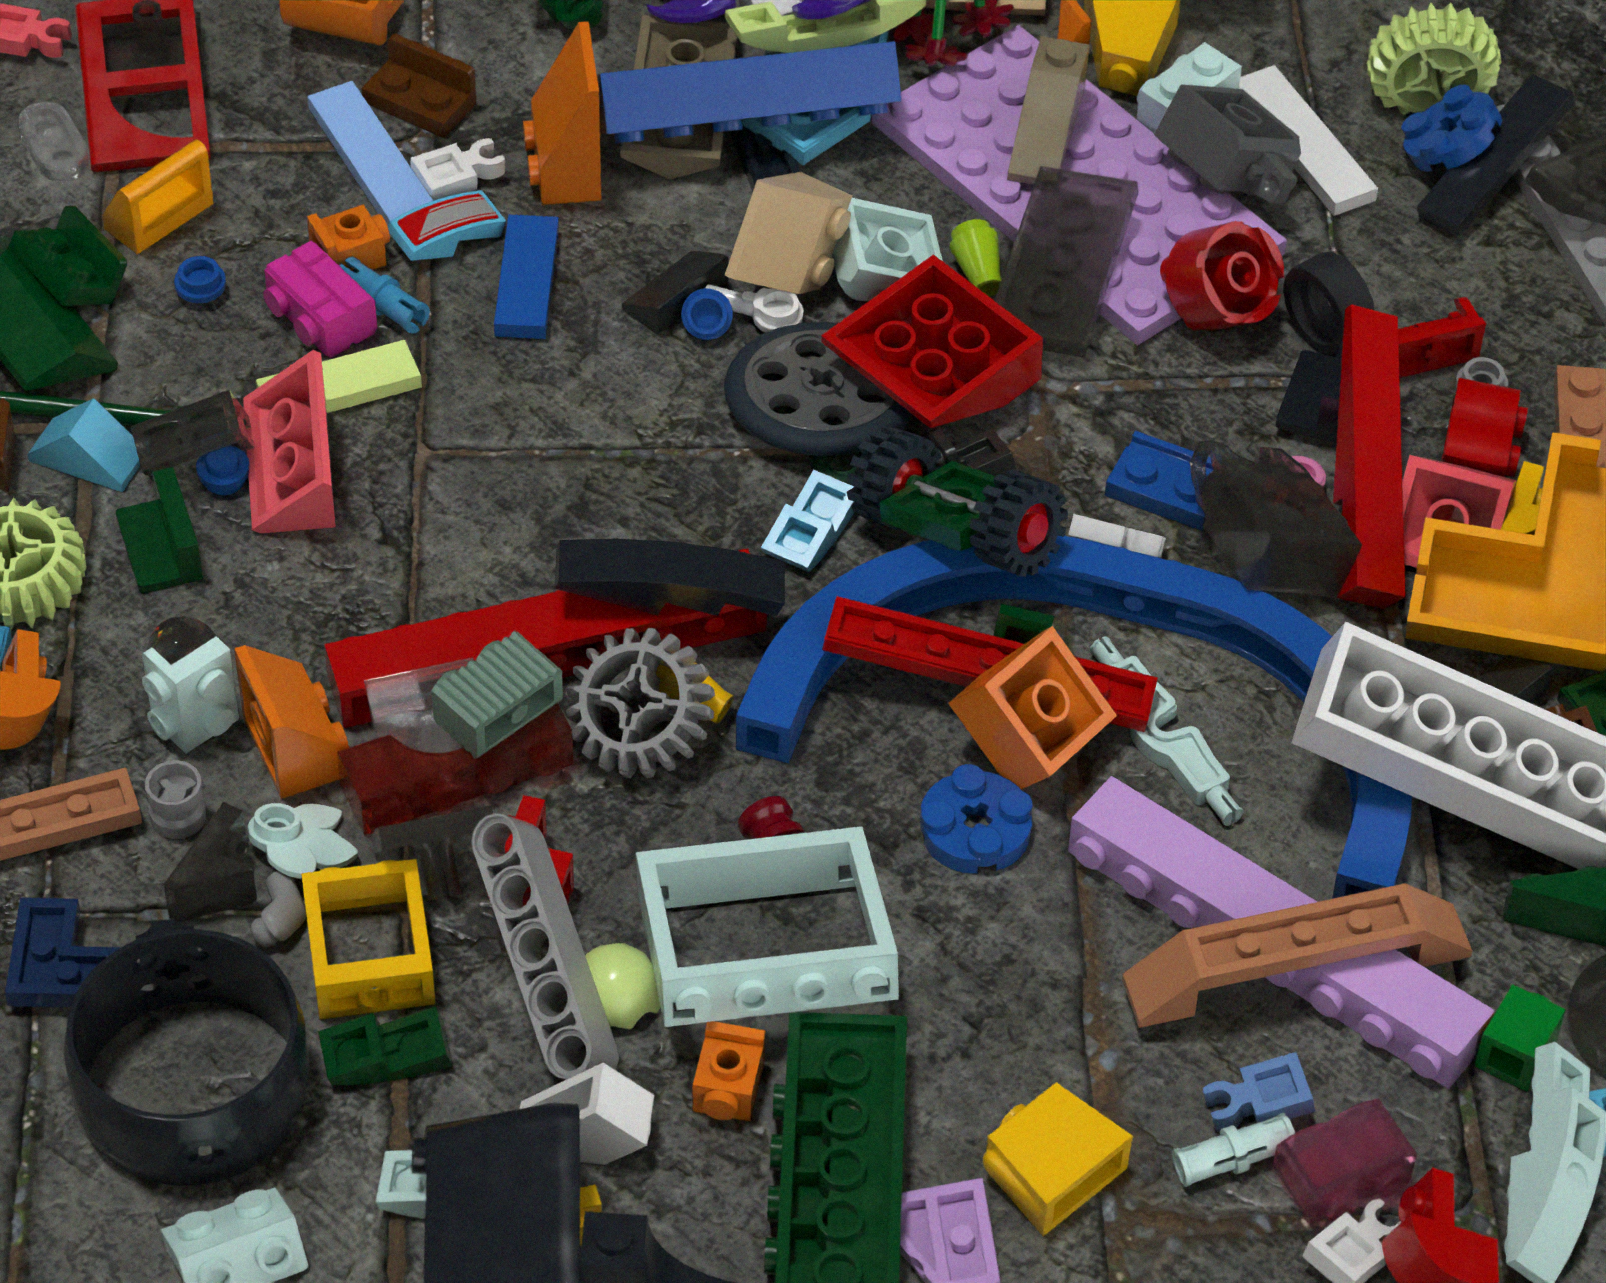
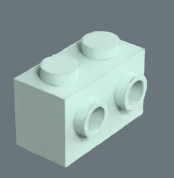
[1137,42,1242,133]

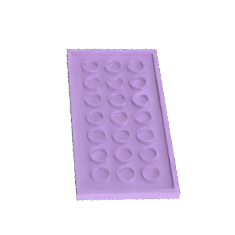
[871,25,1287,346]

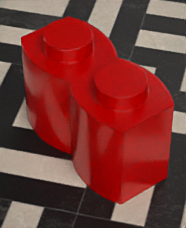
[1441,378,1528,477]

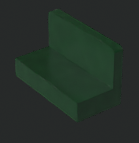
[115,467,203,593]

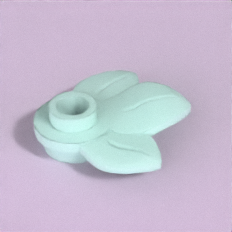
[247,803,358,879]

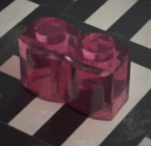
[1273,1099,1417,1223]

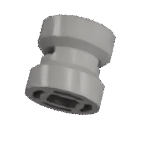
[145,760,206,839]

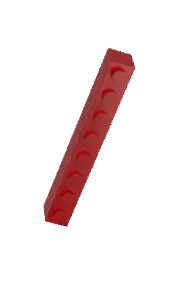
[324,548,767,728]

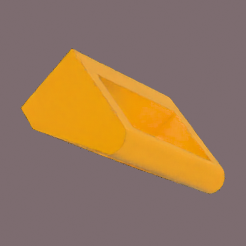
[102,140,214,255]

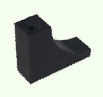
[579,1212,736,1283]

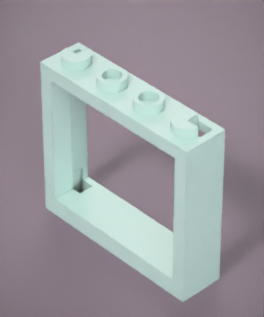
[636,826,899,1027]

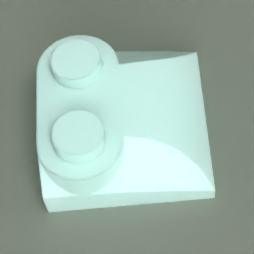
[832,198,943,302]

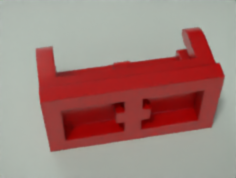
[1398,297,1486,378]

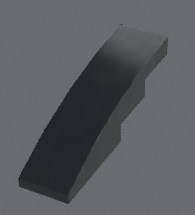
[555,538,785,616]

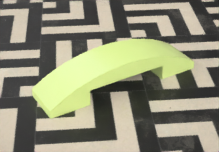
[725,0,926,53]

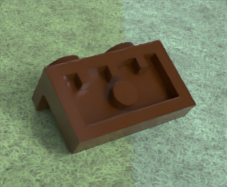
[361,33,477,138]

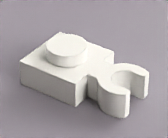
[410,139,505,201]
[1068,514,1166,558]
[1302,1199,1401,1283]

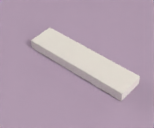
[1239,65,1378,216]

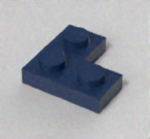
[5,897,121,1008]

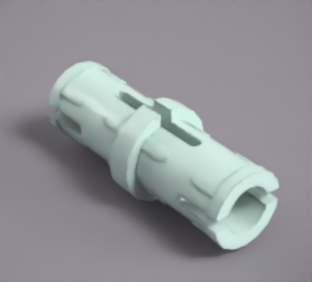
[1172,1113,1297,1187]

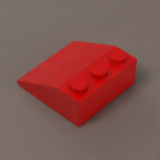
[821,254,1043,428]

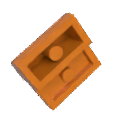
[279,0,404,45]

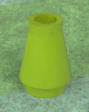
[949,219,1003,297]

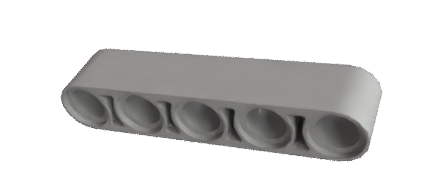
[472,813,619,1079]

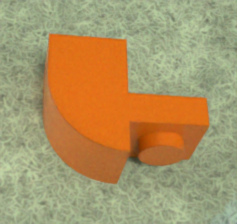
[0,629,61,750]

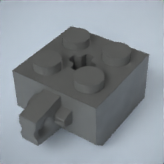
[1154,84,1301,204]

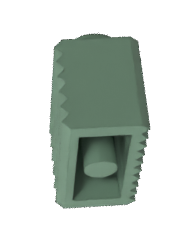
[431,631,563,758]

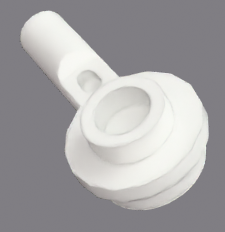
[706,284,804,333]

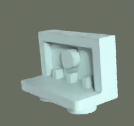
[142,636,239,754]
[161,1187,308,1283]

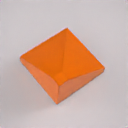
[1057,0,1092,44]

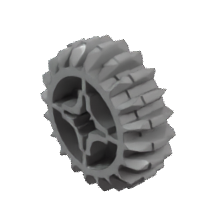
[564,628,715,778]

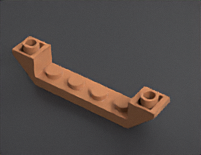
[1122,883,1472,1028]

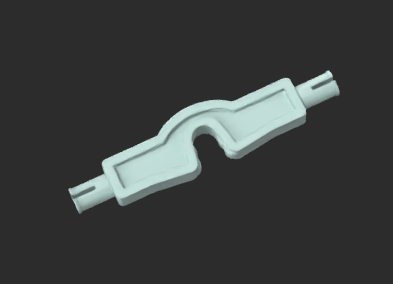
[1090,637,1244,826]

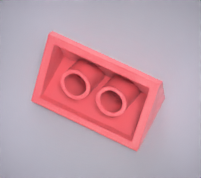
[243,350,336,534]

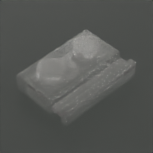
[364,657,475,762]

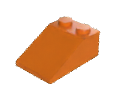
[523,21,601,205]

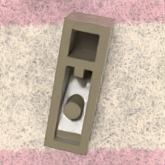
[1007,36,1089,189]

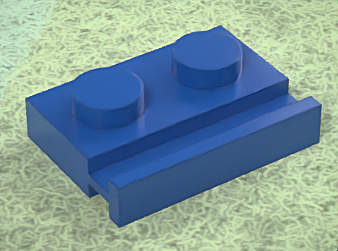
[1104,431,1233,531]

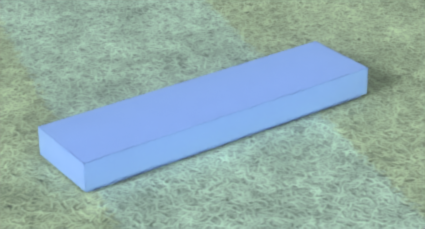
[307,81,433,226]

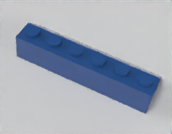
[597,41,902,143]

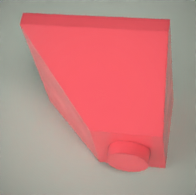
[1402,455,1517,568]

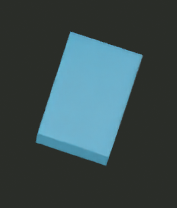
[27,398,147,492]

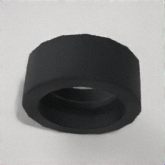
[1283,251,1375,355]

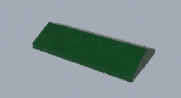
[0,235,118,391]

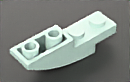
[1505,1042,1606,1283]

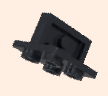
[1275,339,1401,444]

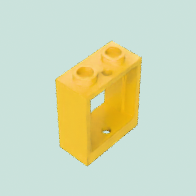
[301,859,435,1020]

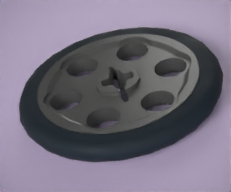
[724,322,913,456]

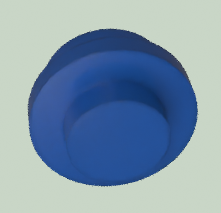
[174,256,226,303]
[681,288,733,340]
[196,445,249,495]

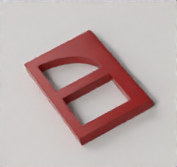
[75,0,211,172]

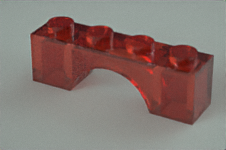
[337,703,573,836]

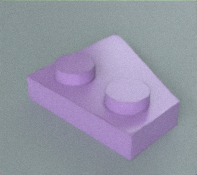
[900,1178,1001,1283]

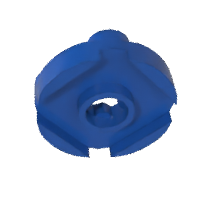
[1401,84,1502,172]
[920,764,1032,873]

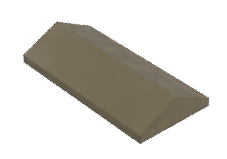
[620,15,738,180]

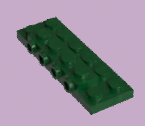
[764,1012,907,1283]

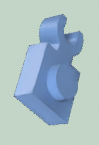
[1203,1052,1315,1132]

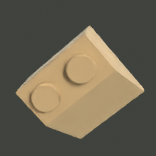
[725,172,853,294]

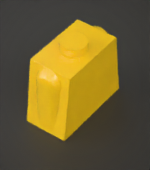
[982,1082,1133,1236]

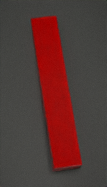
[1333,304,1405,609]

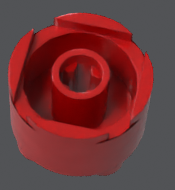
[1160,221,1284,331]

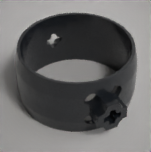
[64,918,310,1186]

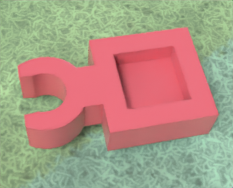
[0,3,72,58]

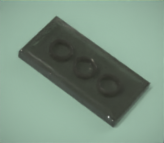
[995,166,1139,358]

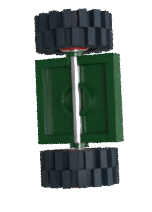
[846,426,1068,577]

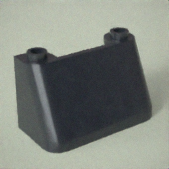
[411,1103,580,1283]

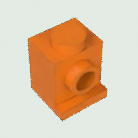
[307,204,390,271]
[692,1021,766,1122]

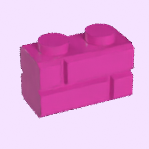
[263,241,377,358]

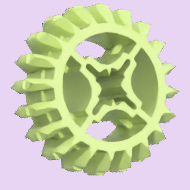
[1367,2,1501,115]
[0,497,87,632]

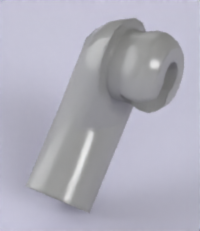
[251,871,306,947]

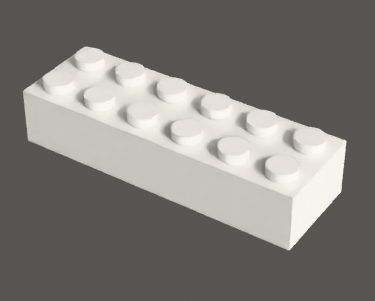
[1291,622,1606,869]

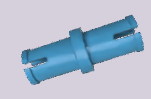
[340,257,430,334]

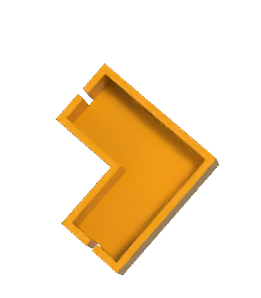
[1405,432,1606,671]

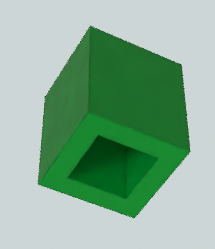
[1475,984,1566,1092]

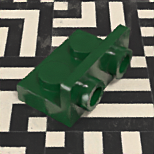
[8,206,128,306]

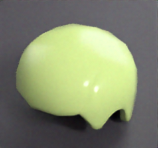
[585,943,661,1029]

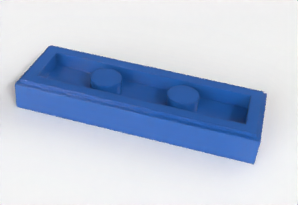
[494,214,559,339]

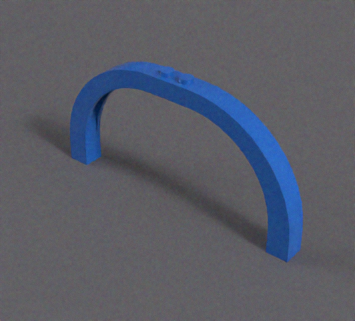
[736,536,1412,899]

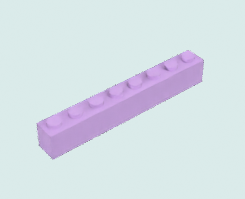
[1068,776,1495,1089]

